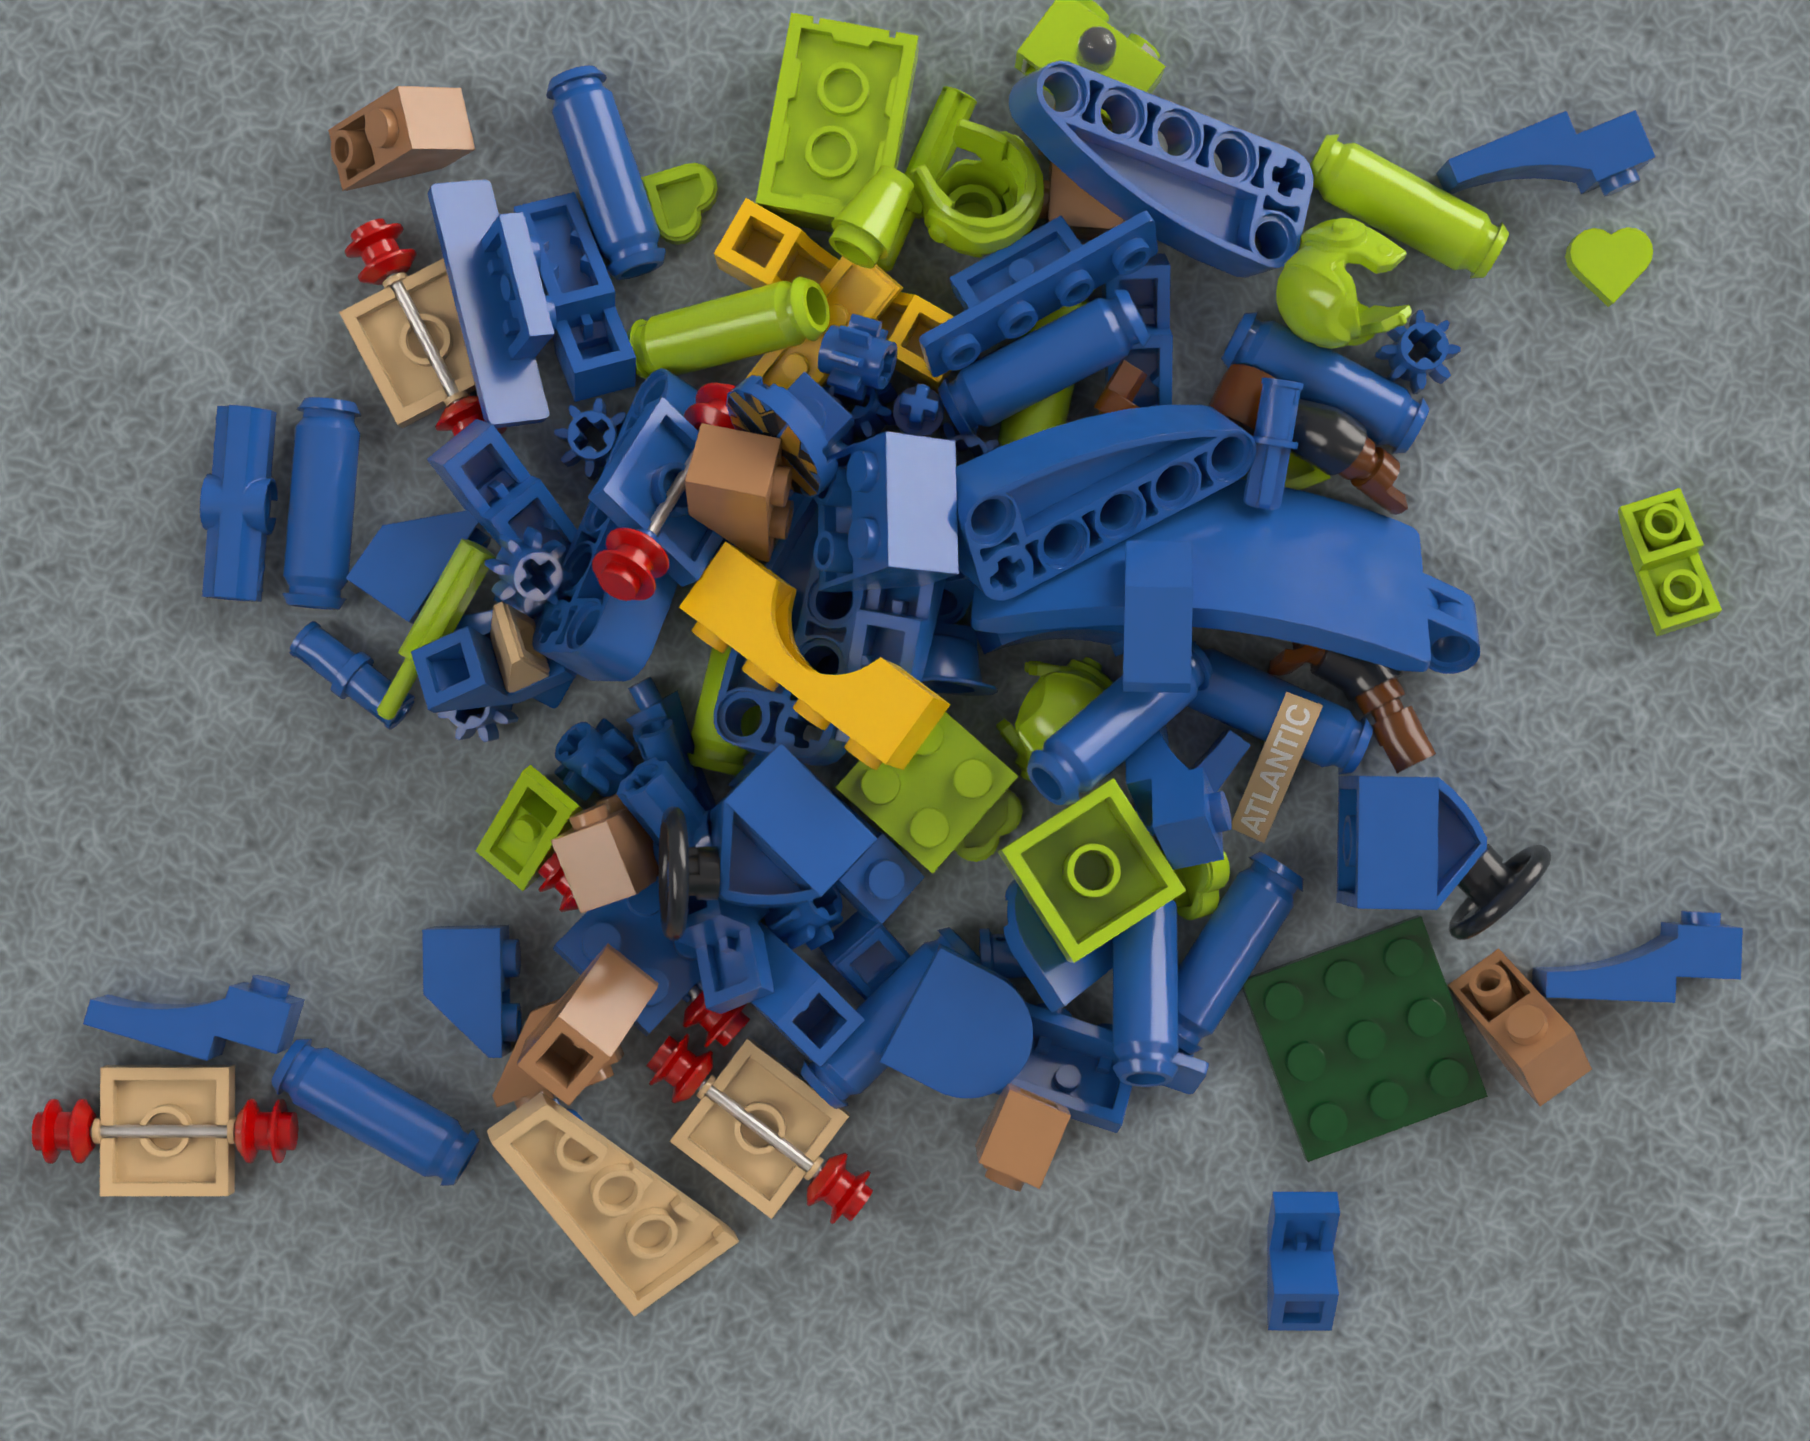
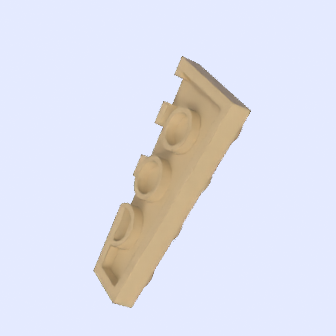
[487,1092,739,1316]

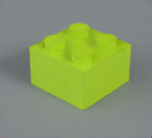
[835,712,1019,874]
[997,778,1186,963]

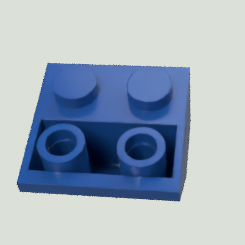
[813,431,959,592]

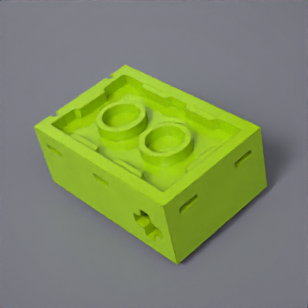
[755,12,919,233]

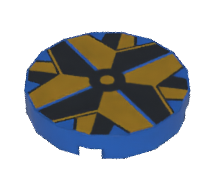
[726,375,838,498]

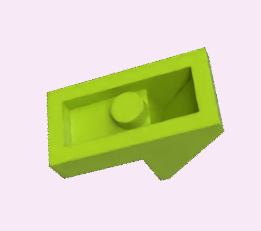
[475,765,583,891]

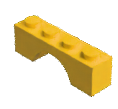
[714,198,954,394]
[679,541,951,770]

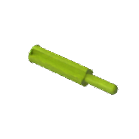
[876,86,977,272]
[377,538,496,720]

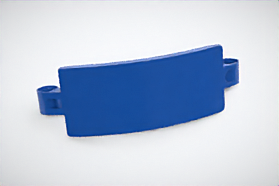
[936,479,1480,674]

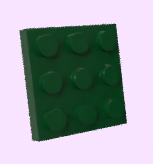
[1242,915,1488,1162]

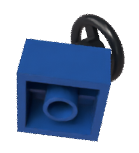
[659,743,877,941]
[1337,776,1551,940]

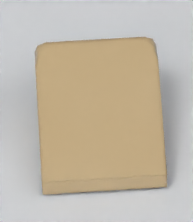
[490,602,550,693]

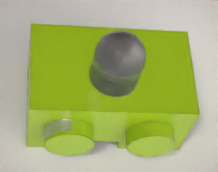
[1015,0,1166,132]

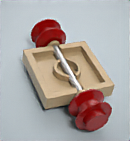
[339,218,507,436]
[646,1033,873,1224]
[32,1065,299,1196]

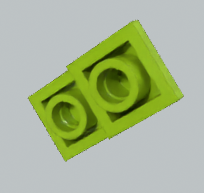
[1618,488,1722,636]

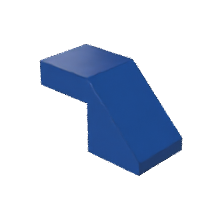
[1123,540,1193,693]
[411,617,576,713]
[656,876,775,1014]
[1267,1192,1340,1331]

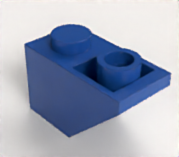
[346,510,491,624]
[750,921,865,1067]
[422,925,522,1058]

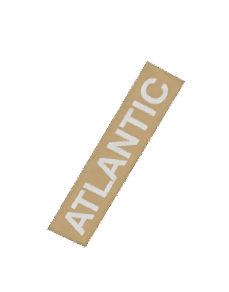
[1232,692,1323,843]

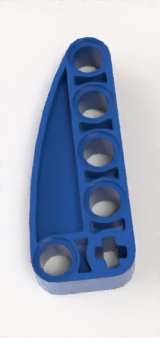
[1009,60,1313,278]
[532,368,698,682]
[956,405,1256,601]
[714,442,867,766]

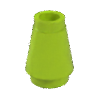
[829,165,914,268]

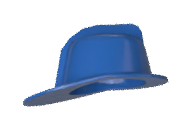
[921,623,998,696]

